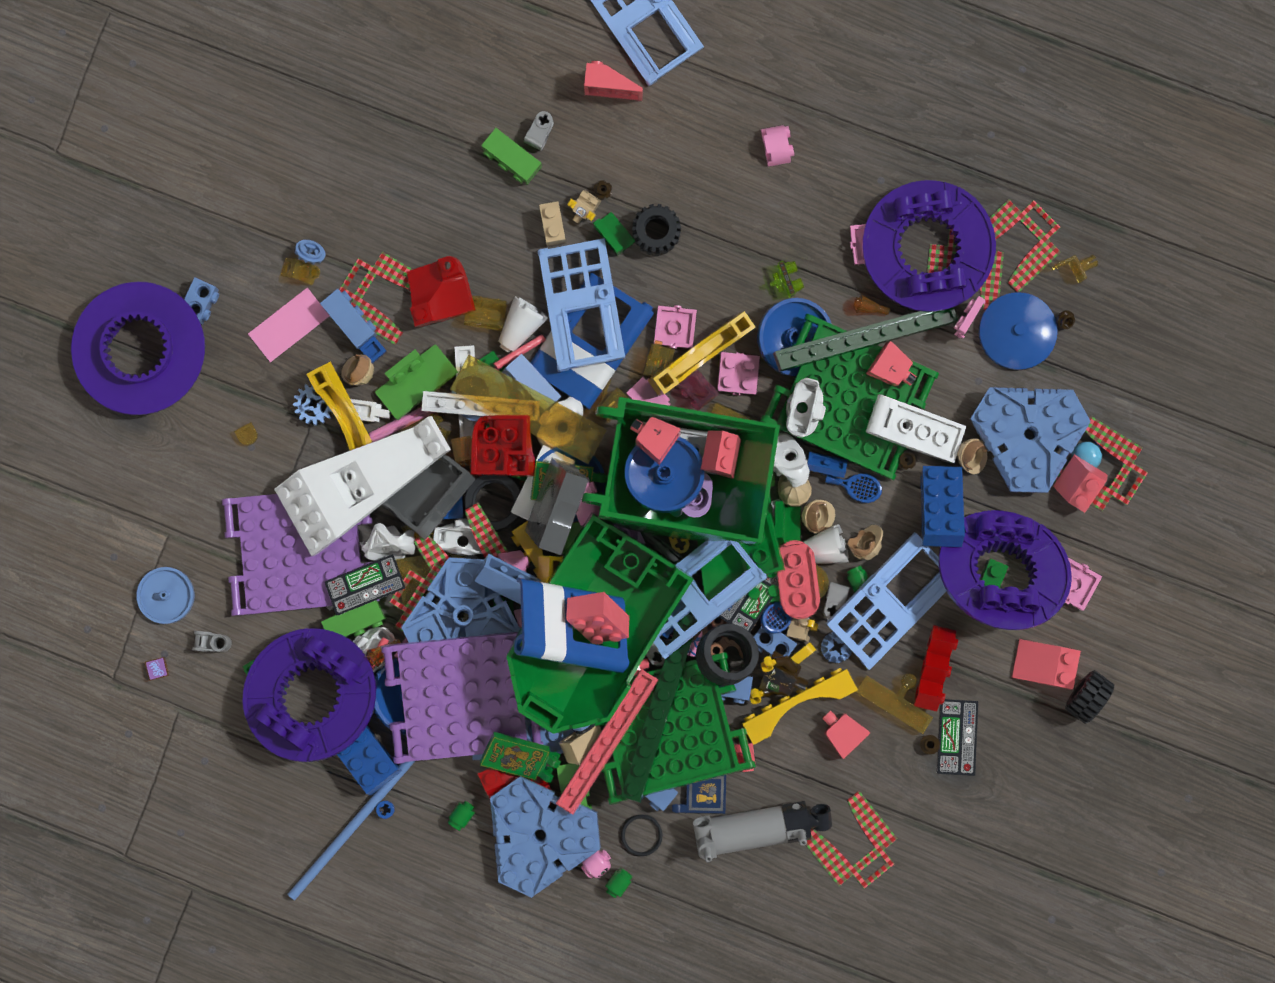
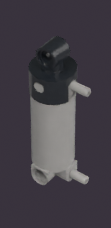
[693,801,832,862]

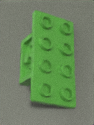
[375,345,458,420]

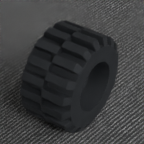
[632,204,681,256]
[1065,670,1114,724]

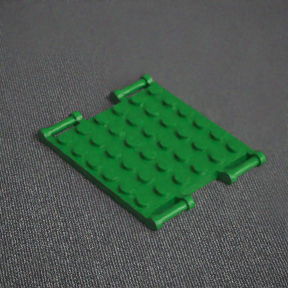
[760,314,939,481]
[594,653,756,805]

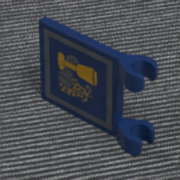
[672,775,726,814]

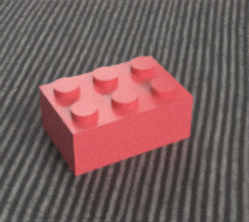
[566,592,629,645]

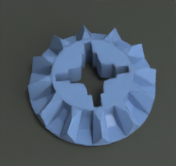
[295,240,326,265]
[821,632,852,663]

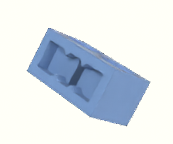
[184,277,219,325]
[754,622,797,657]

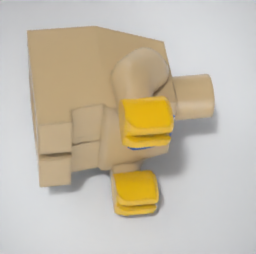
[567,190,601,224]
[787,618,819,643]

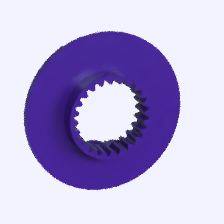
[862,180,996,311]
[71,282,205,415]
[938,510,1072,630]
[243,628,376,762]

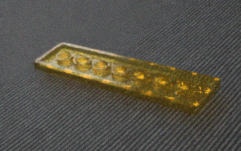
[450,354,608,464]

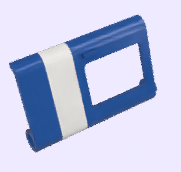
[530,272,654,410]
[514,578,629,673]

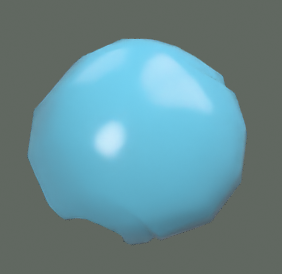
[1071,442,1102,468]

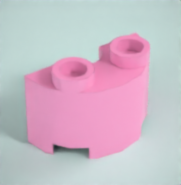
[761,125,794,167]

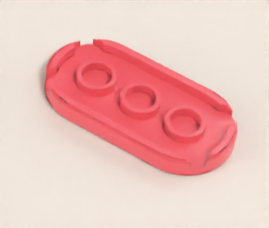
[777,540,820,619]

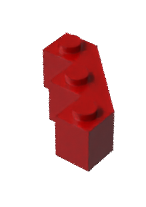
[914,625,958,712]

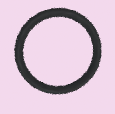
[621,814,663,856]

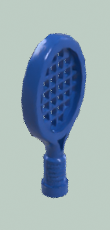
[825,473,882,503]
[760,602,793,634]

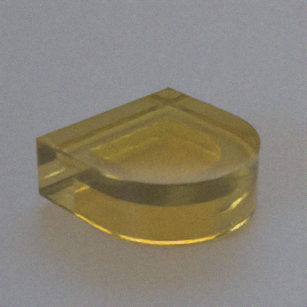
[234,422,258,446]

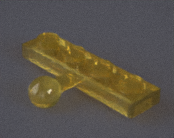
[856,674,933,734]

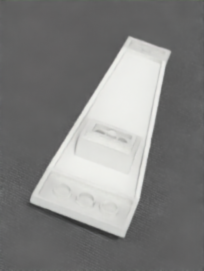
[274,416,451,556]

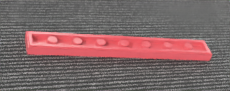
[556,669,658,815]

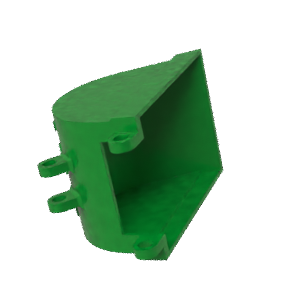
[582,397,780,544]

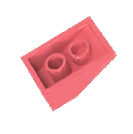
[584,61,643,101]
[1012,639,1081,690]

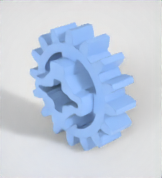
[293,384,333,425]

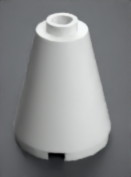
[498,296,548,352]
[803,524,849,564]

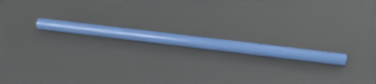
[288,761,415,900]

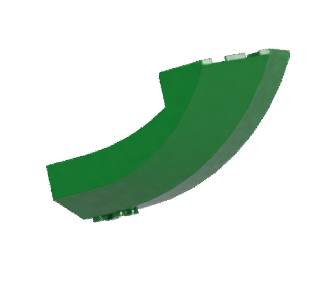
[506,513,694,734]

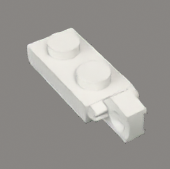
[350,399,391,422]

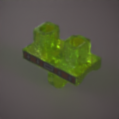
[770,261,804,298]

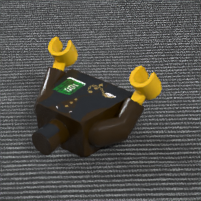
[749,651,809,704]

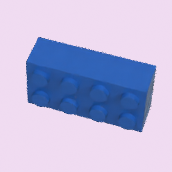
[920,466,965,547]
[337,725,402,795]

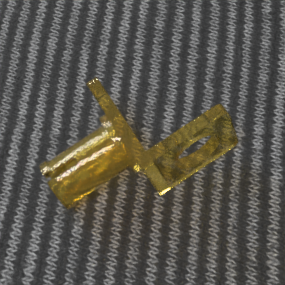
[1051,255,1098,283]
[281,258,320,285]

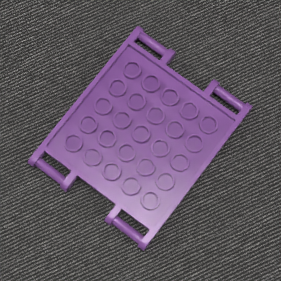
[222,491,380,616]
[381,632,543,764]

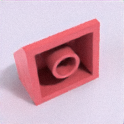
[701,431,741,478]
[1053,454,1108,513]

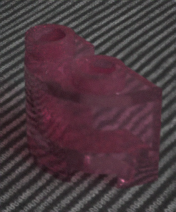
[679,369,719,411]

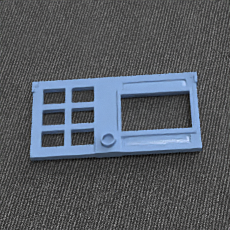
[590,0,704,86]
[538,238,625,372]
[826,532,946,670]
[653,541,767,659]

